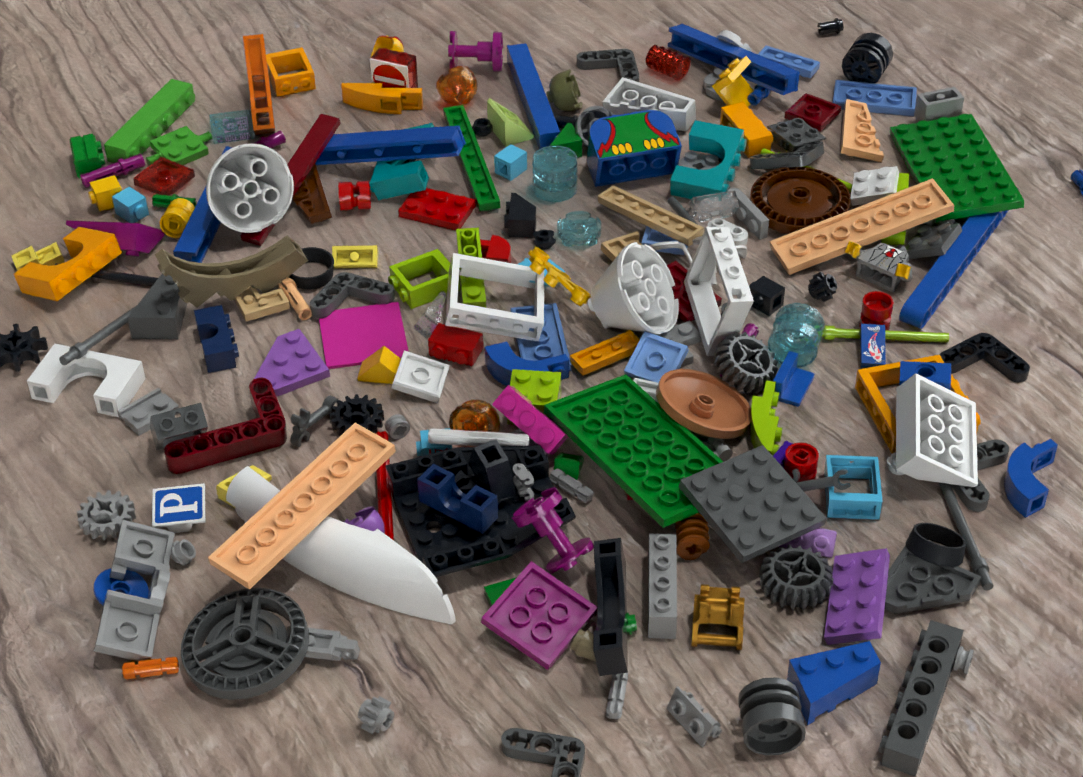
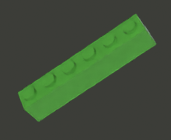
[104,79,195,163]

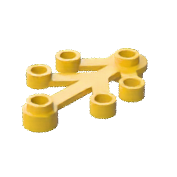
[528,247,591,306]

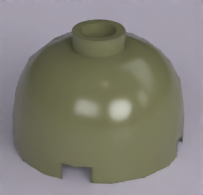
[547,69,582,112]

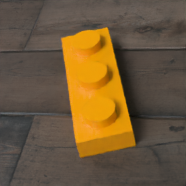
[570,330,640,376]

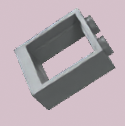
[150,403,208,450]

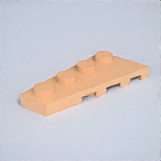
[840,99,884,162]

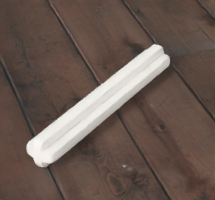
[428,428,529,446]

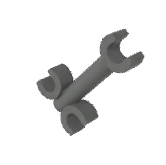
[290,395,339,447]
[793,469,851,492]

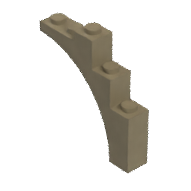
[155,235,308,308]

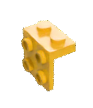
[712,56,754,107]

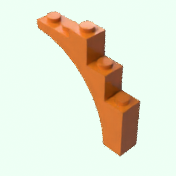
[243,34,276,135]

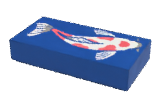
[860,324,886,368]

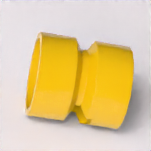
[159,198,195,238]

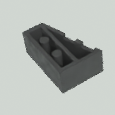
[127,274,187,339]

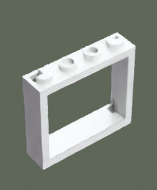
[684,227,754,356]
[445,253,544,342]

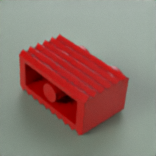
[428,323,484,367]

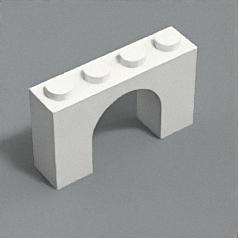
[27,343,145,417]

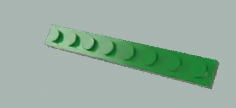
[443,105,501,211]

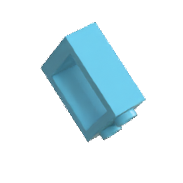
[824,455,883,520]

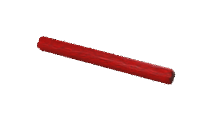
[375,431,394,540]

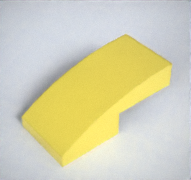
[11,242,65,271]

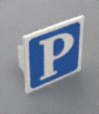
[152,483,206,533]

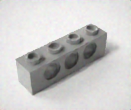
[648,534,677,639]

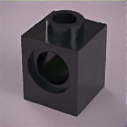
[749,276,785,316]

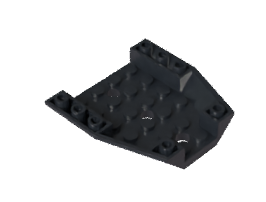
[385,445,576,577]

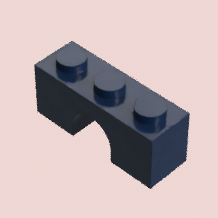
[194,305,239,373]
[417,464,498,534]

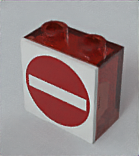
[370,48,418,88]

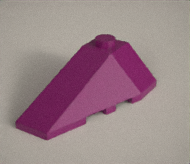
[66,220,165,257]

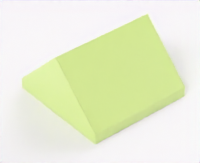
[487,98,534,147]

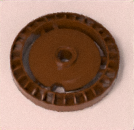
[750,167,851,234]

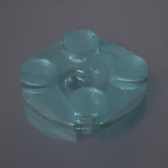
[557,211,601,247]

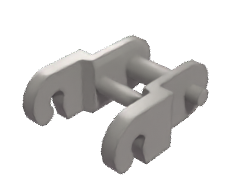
[513,463,534,502]

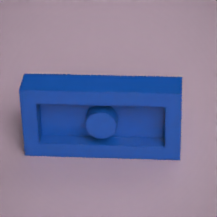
[773,351,815,407]

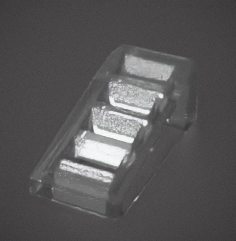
[414,291,446,339]

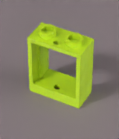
[388,249,460,309]

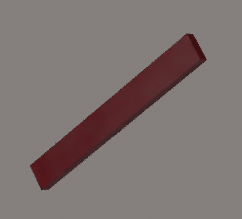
[240,114,341,246]

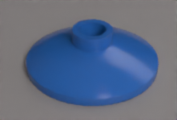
[93,568,149,606]

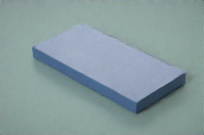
[833,80,917,117]
[510,303,571,371]

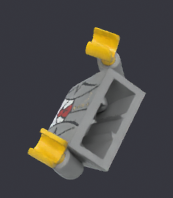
[844,241,912,293]

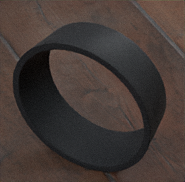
[288,247,334,290]
[905,523,966,567]

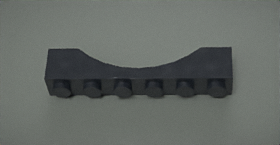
[593,538,628,676]

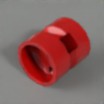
[338,181,371,211]
[859,291,894,331]
[784,442,819,482]

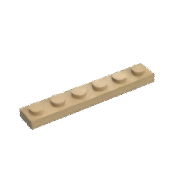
[597,185,705,246]

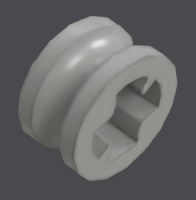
[385,414,410,440]
[953,646,974,674]

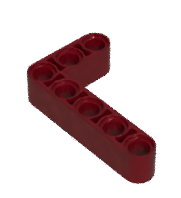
[164,377,287,474]

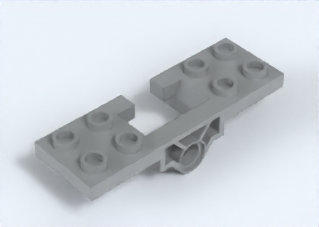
[94,520,175,661]

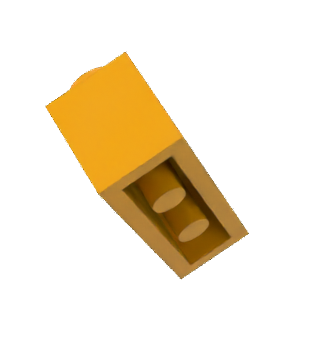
[720,102,773,158]

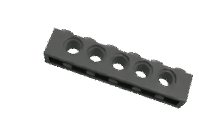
[878,620,964,777]

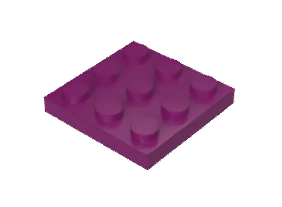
[481,561,598,670]

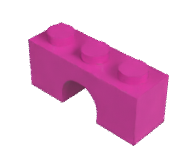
[492,385,568,454]

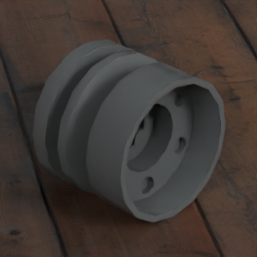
[738,677,806,755]

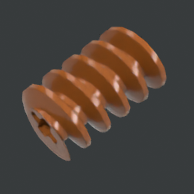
[675,513,710,560]

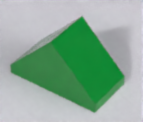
[550,123,582,163]

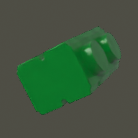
[69,134,105,178]

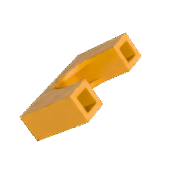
[14,227,122,301]

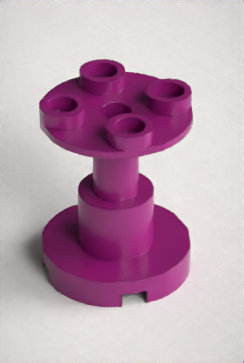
[448,31,503,72]
[512,487,594,574]

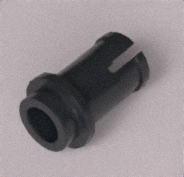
[817,18,844,35]
[555,115,578,128]

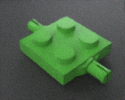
[146,126,212,170]

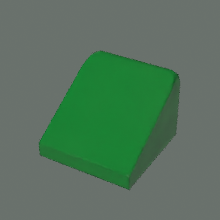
[554,452,584,480]

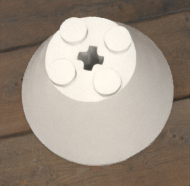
[206,143,294,233]
[588,242,679,334]

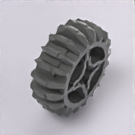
[713,332,778,395]
[759,544,834,611]

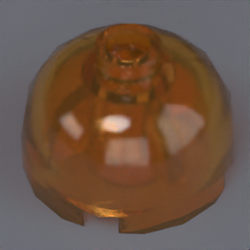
[436,66,478,106]
[449,399,500,447]

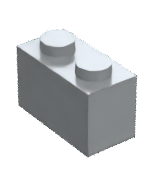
[914,87,964,121]

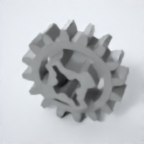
[77,490,136,540]

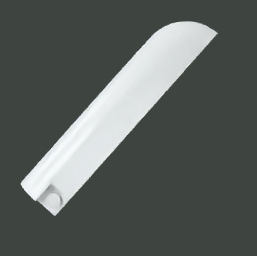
[226,466,456,624]

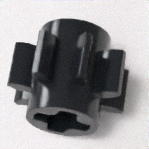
[808,271,837,302]

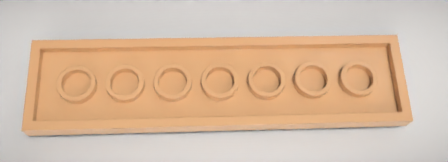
[770,178,954,275]
[208,423,396,590]

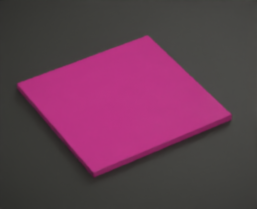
[319,302,409,369]

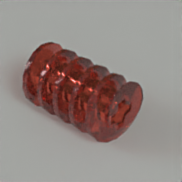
[646,45,691,80]

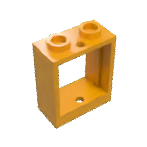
[266,47,316,97]

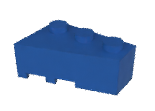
[787,641,881,725]

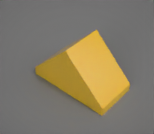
[357,346,401,384]

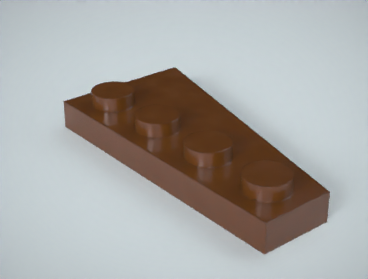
[292,164,332,224]

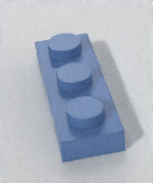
[758,46,820,78]

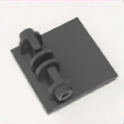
[767,118,826,152]

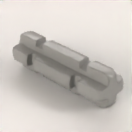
[549,469,594,503]
[606,673,628,720]

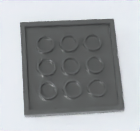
[678,445,827,563]

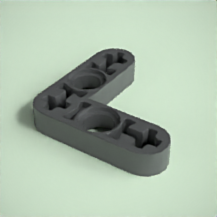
[576,49,639,82]
[750,141,824,169]
[310,272,395,318]
[950,439,1009,512]
[501,728,585,777]

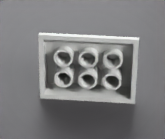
[896,374,978,487]

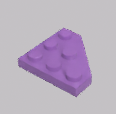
[254,329,330,397]

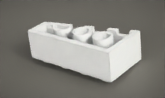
[602,77,696,131]

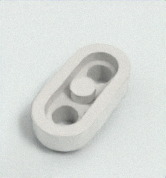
[707,218,748,246]

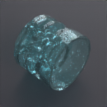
[532,146,577,202]
[768,303,825,368]

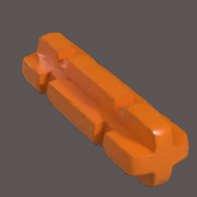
[122,657,179,679]

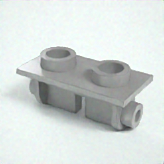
[666,686,722,747]

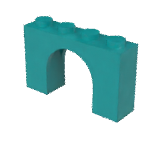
[670,120,747,205]
[370,123,434,200]

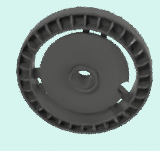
[181,588,309,700]

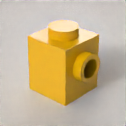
[88,175,122,211]

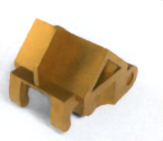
[691,584,745,650]

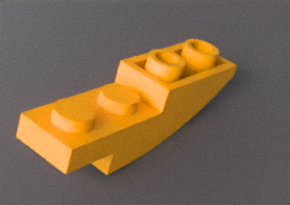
[341,83,423,114]

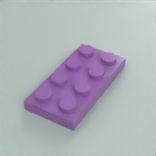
[824,548,890,645]

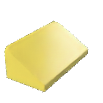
[332,245,378,268]

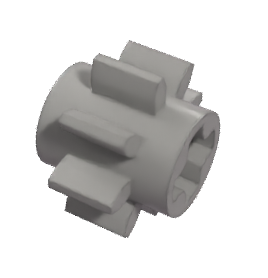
[358,696,394,734]

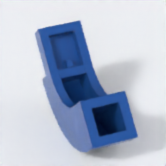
[485,341,569,387]
[1004,439,1058,518]

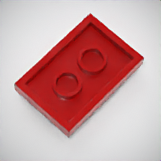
[398,188,476,231]

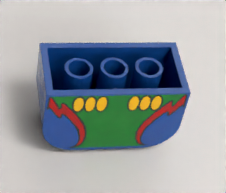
[587,110,682,187]

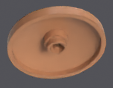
[656,369,751,439]

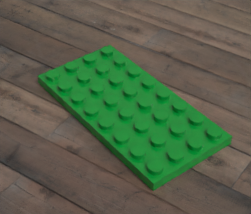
[890,114,1024,222]
[544,374,723,528]

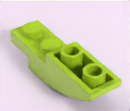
[456,227,486,308]
[750,380,783,456]

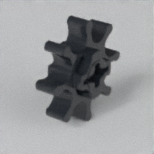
[0,323,48,372]

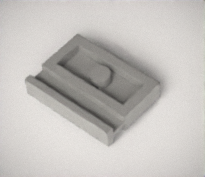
[118,388,179,436]

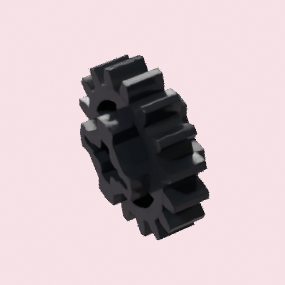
[330,394,384,436]

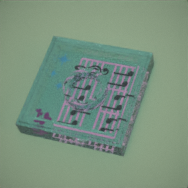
[209,110,255,144]

